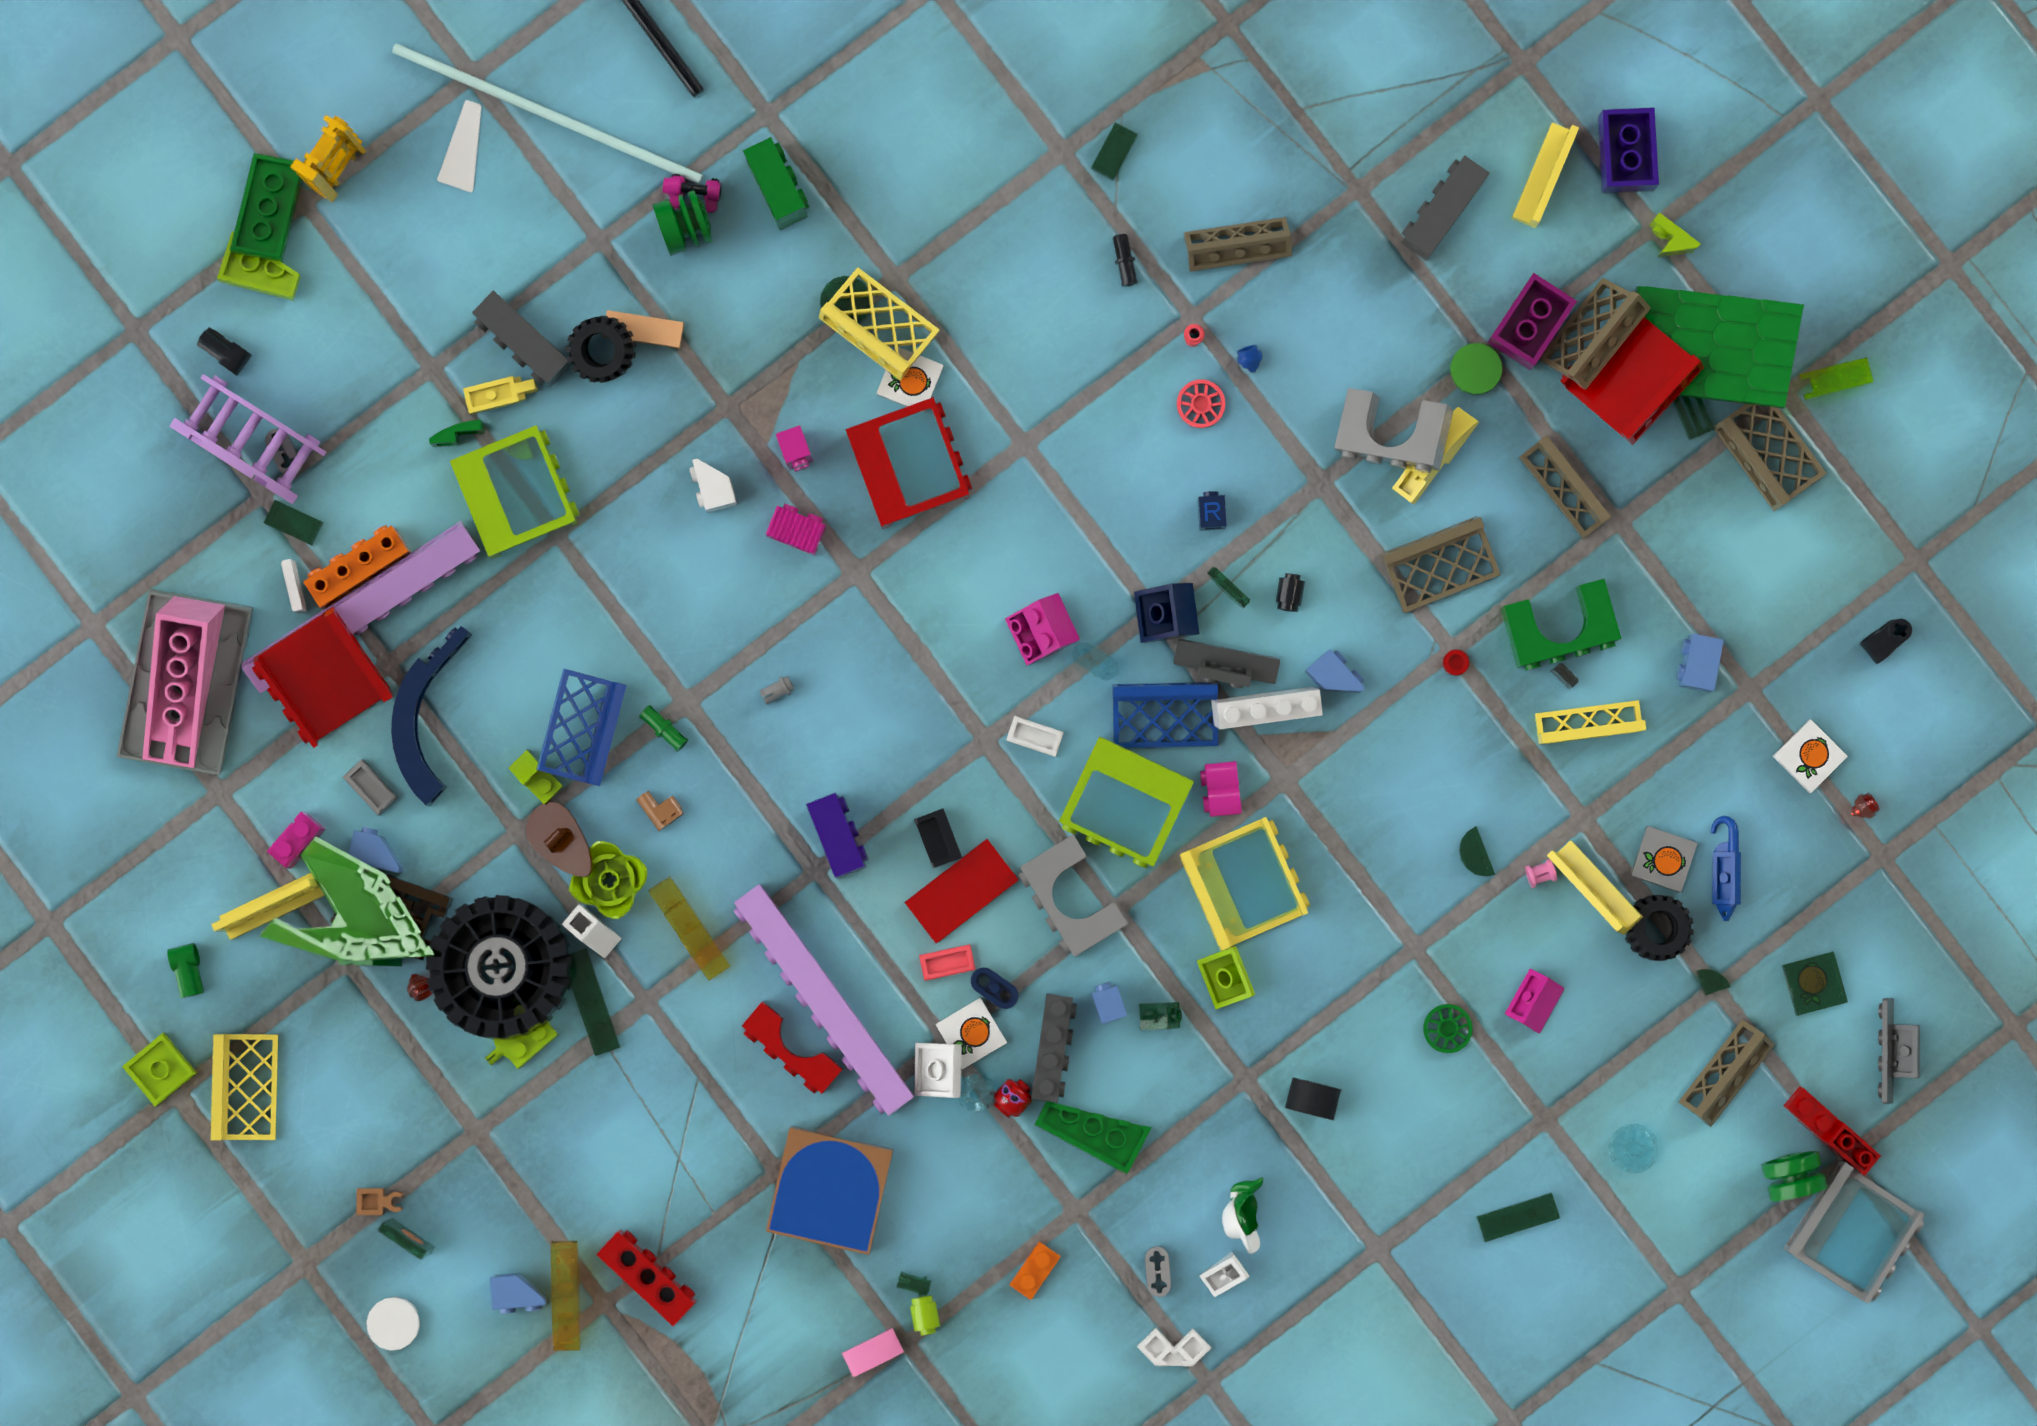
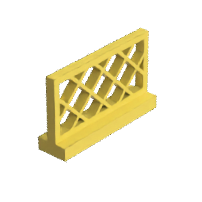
[819,267,940,381]
[211,873,325,940]
[211,1034,278,1140]

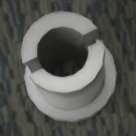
[759,676,795,705]

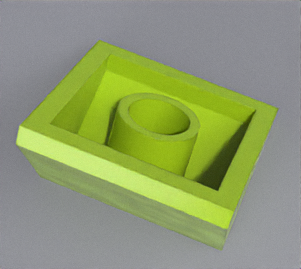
[1197,946,1255,1009]

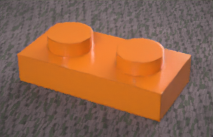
[1009,1241,1061,1300]

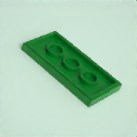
[230,153,302,262]

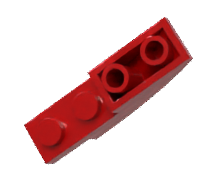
[1783,1086,1881,1176]

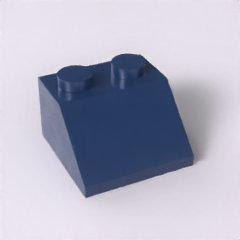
[1134,583,1200,643]

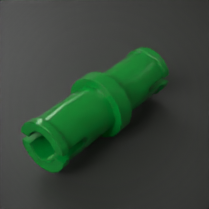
[639,705,688,752]

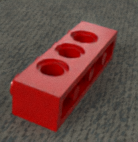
[596,1229,697,1327]

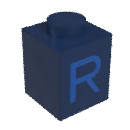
[1197,491,1227,531]

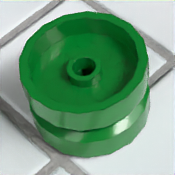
[1761,1151,1828,1201]

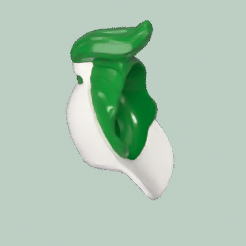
[1222,1177,1264,1254]

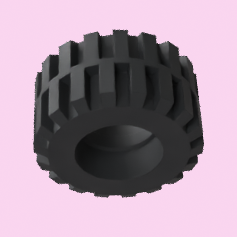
[566,316,636,383]
[1625,895,1694,961]

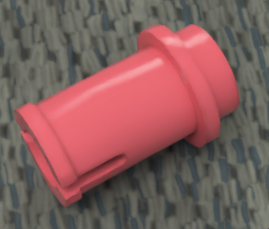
[1184,324,1205,347]

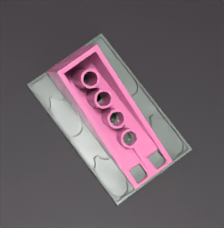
[117,589,253,775]

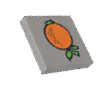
[1630,826,1698,893]

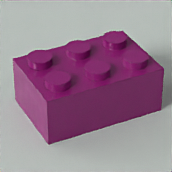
[1487,273,1577,370]

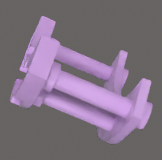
[169,374,326,504]

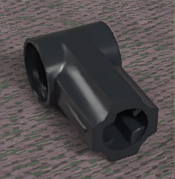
[196,327,252,376]

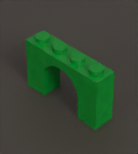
[1500,578,1622,671]

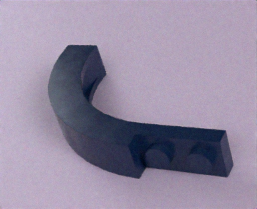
[391,626,472,806]

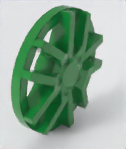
[1423,1004,1473,1053]

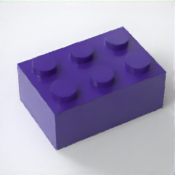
[1598,107,1659,193]
[806,793,869,879]

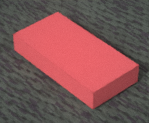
[919,944,976,981]

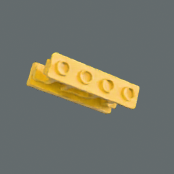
[291,115,366,203]

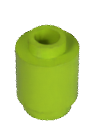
[910,1295,940,1335]

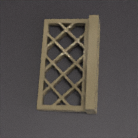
[1539,278,1651,390]
[1713,404,1827,511]
[1380,516,1501,613]

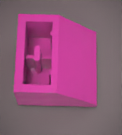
[1005,593,1080,665]

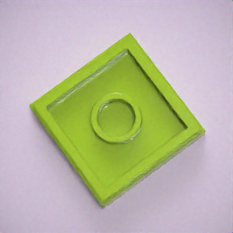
[122,1033,197,1107]

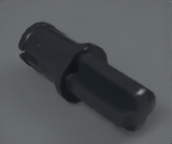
[1113,234,1138,287]

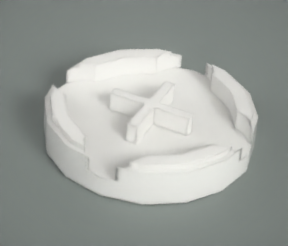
[367,1297,420,1350]

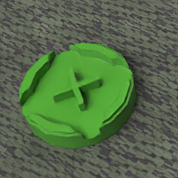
[1450,343,1502,395]

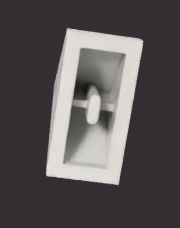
[1199,1252,1250,1297]

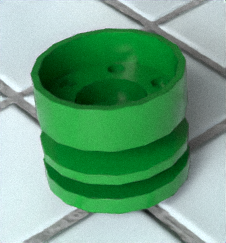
[652,190,712,256]

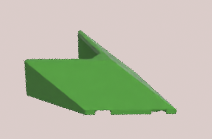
[260,836,434,962]

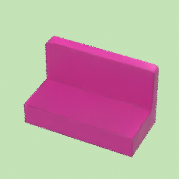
[1505,969,1564,1033]

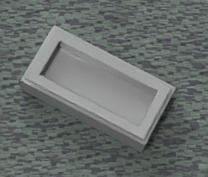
[343,759,398,815]

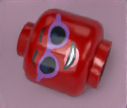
[993,1079,1032,1118]

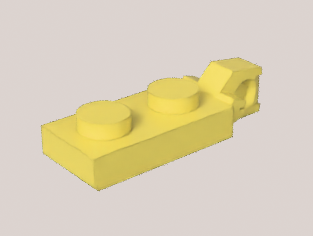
[463,376,538,415]

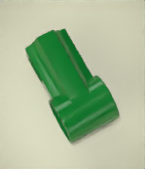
[167,943,204,998]

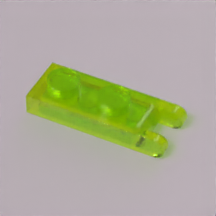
[1798,357,1874,400]

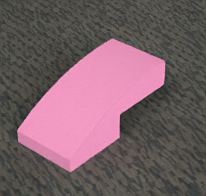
[842,1328,904,1377]

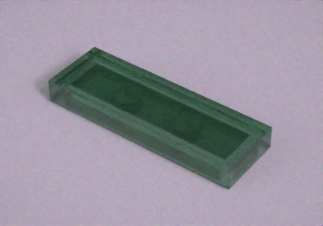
[1476,1192,1560,1242]

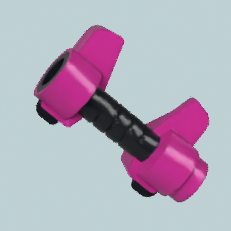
[663,174,722,213]

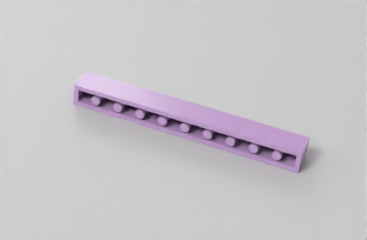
[242,520,480,694]
[733,884,914,1116]

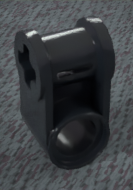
[1860,618,1912,664]

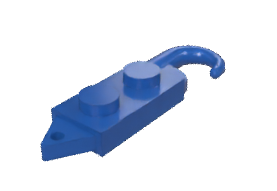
[1711,816,1741,921]

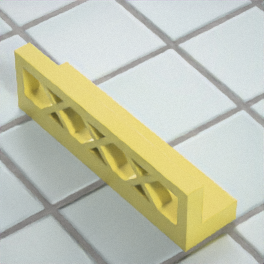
[1512,122,1579,228]
[1535,700,1646,745]
[1547,840,1643,935]

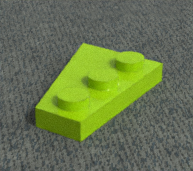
[217,231,301,301]

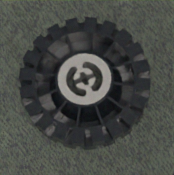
[426,895,574,1040]

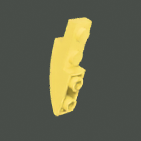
[1392,407,1479,504]

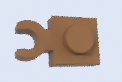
[356,1188,403,1215]

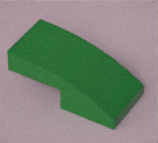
[429,420,485,447]

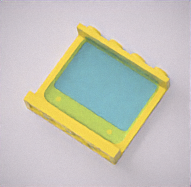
[1179,817,1310,951]

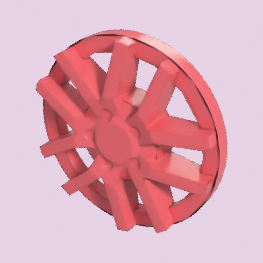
[1177,379,1225,428]

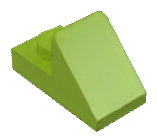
[1649,212,1701,257]
[509,750,564,805]

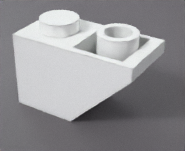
[689,459,737,513]
[562,904,622,958]

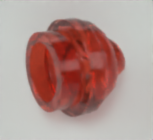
[1852,792,1880,819]
[407,974,433,1001]

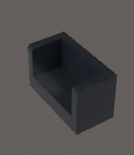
[914,808,962,869]

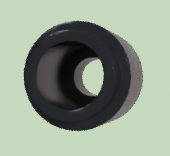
[1276,573,1305,612]

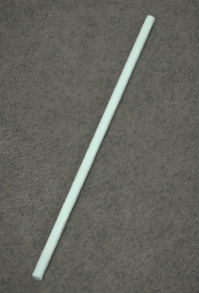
[392,43,703,184]

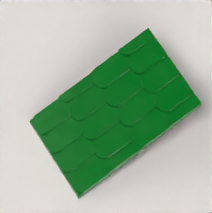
[1635,286,1804,408]

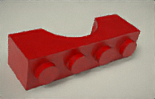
[742,1001,843,1094]

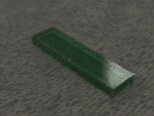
[570,948,621,1056]

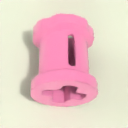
[1525,859,1557,888]

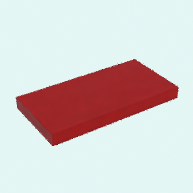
[904,839,1019,944]

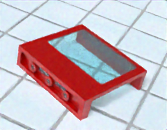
[845,397,972,529]

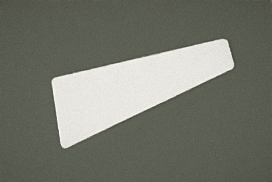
[437,100,481,192]

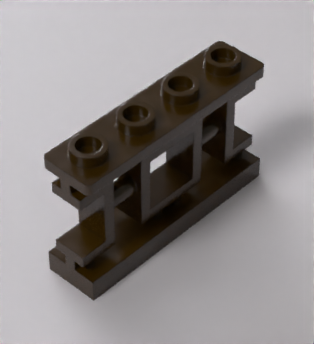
[330,873,454,961]

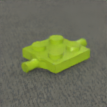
[485,1005,559,1069]

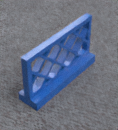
[536,668,627,786]
[1112,682,1218,748]

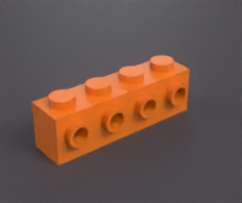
[303,525,411,610]

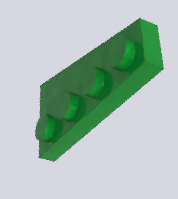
[1034,1101,1151,1175]

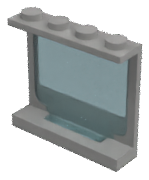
[1783,1161,1925,1304]

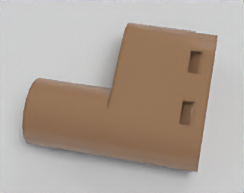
[636,791,684,831]

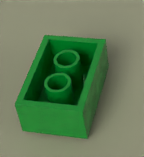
[743,137,810,230]

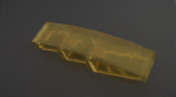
[648,876,731,981]
[551,1241,581,1351]

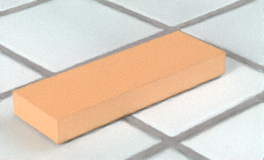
[603,310,684,349]

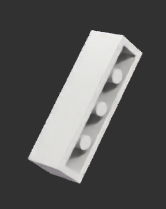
[1211,687,1323,729]

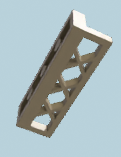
[1184,217,1292,272]
[1519,435,1611,539]
[1679,1019,1775,1127]

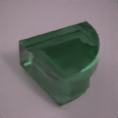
[1696,969,1731,995]

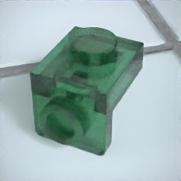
[1139,1002,1182,1030]

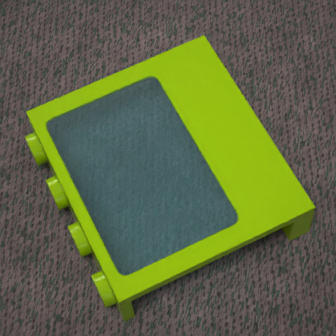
[450,425,580,559]
[1059,736,1194,869]

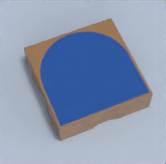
[766,1126,894,1255]

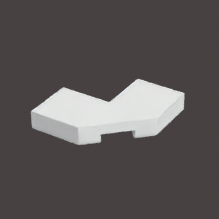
[1137,1327,1211,1367]

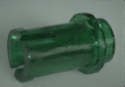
[897,1271,932,1297]

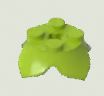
[569,841,647,919]

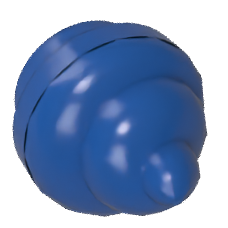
[1236,345,1263,373]

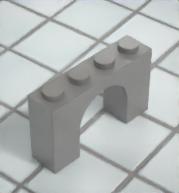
[1334,388,1454,473]
[1018,834,1128,957]

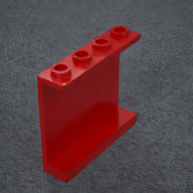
[1560,317,1704,445]
[252,607,393,748]

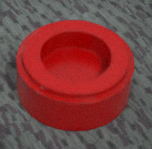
[1442,649,1469,676]

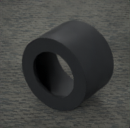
[1285,1077,1341,1120]

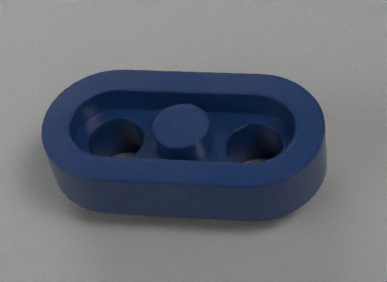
[971,967,1018,1009]

